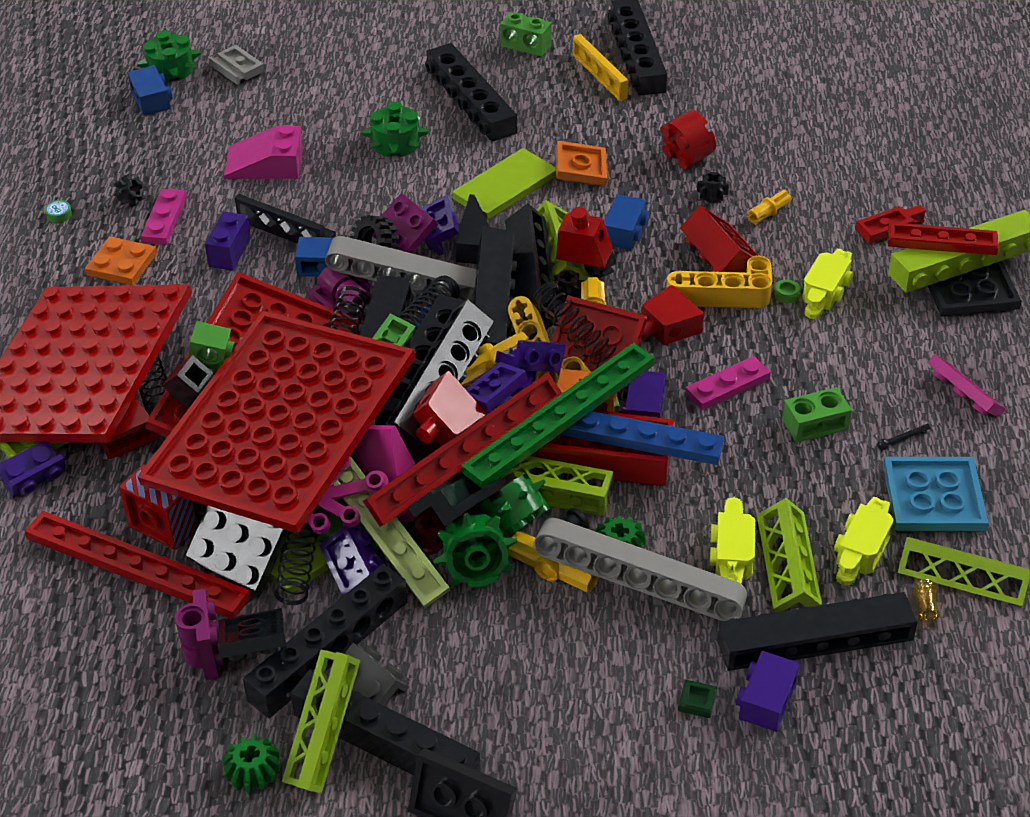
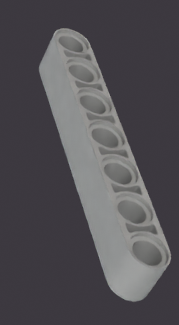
[325,236,476,303]
[534,518,747,621]

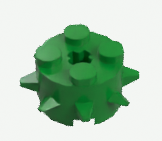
[137,30,201,82]
[362,102,429,157]
[477,473,550,538]
[433,513,517,588]

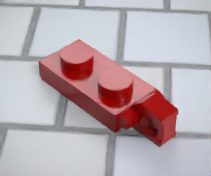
[855,205,926,244]

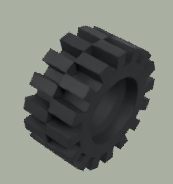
[350,215,399,249]

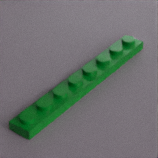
[462,343,655,489]

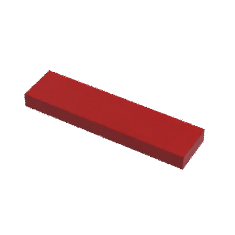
[888,222,999,255]

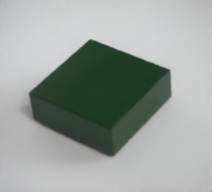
[678,679,718,718]

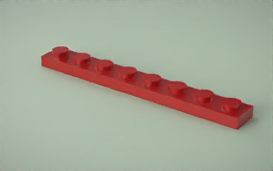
[363,372,562,527]
[25,511,251,618]

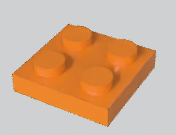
[555,140,608,186]
[85,236,157,286]

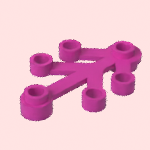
[305,458,389,534]

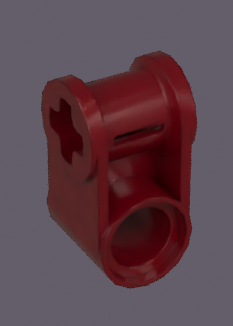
[415,507,461,555]

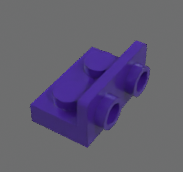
[421,194,459,256]
[495,340,565,372]
[466,362,528,413]
[0,442,65,498]
[319,525,383,596]

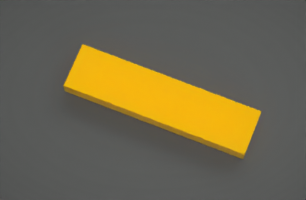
[573,34,628,101]

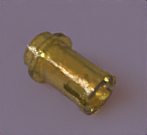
[912,579,940,621]

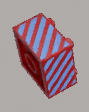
[119,464,198,550]

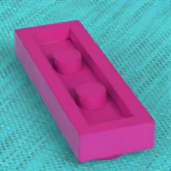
[141,188,187,245]
[927,354,1006,417]
[685,356,771,411]

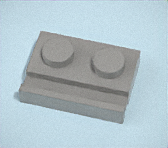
[209,45,264,85]

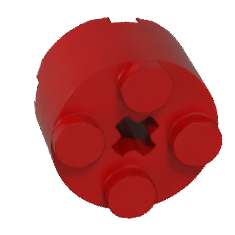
[660,110,716,170]

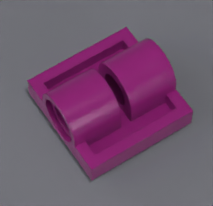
[372,193,438,254]
[307,267,372,318]
[175,589,223,680]

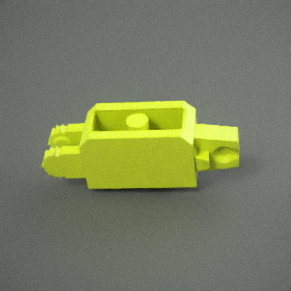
[802,249,853,319]
[709,497,755,584]
[834,497,894,586]

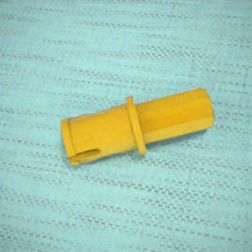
[747,190,791,225]

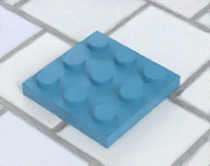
[883,457,989,531]

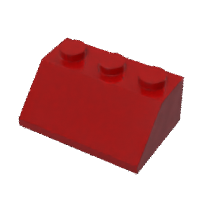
[680,205,759,273]

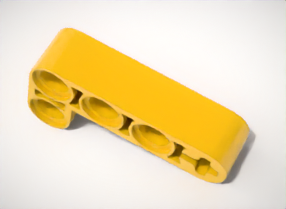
[666,256,772,308]
[508,296,591,385]

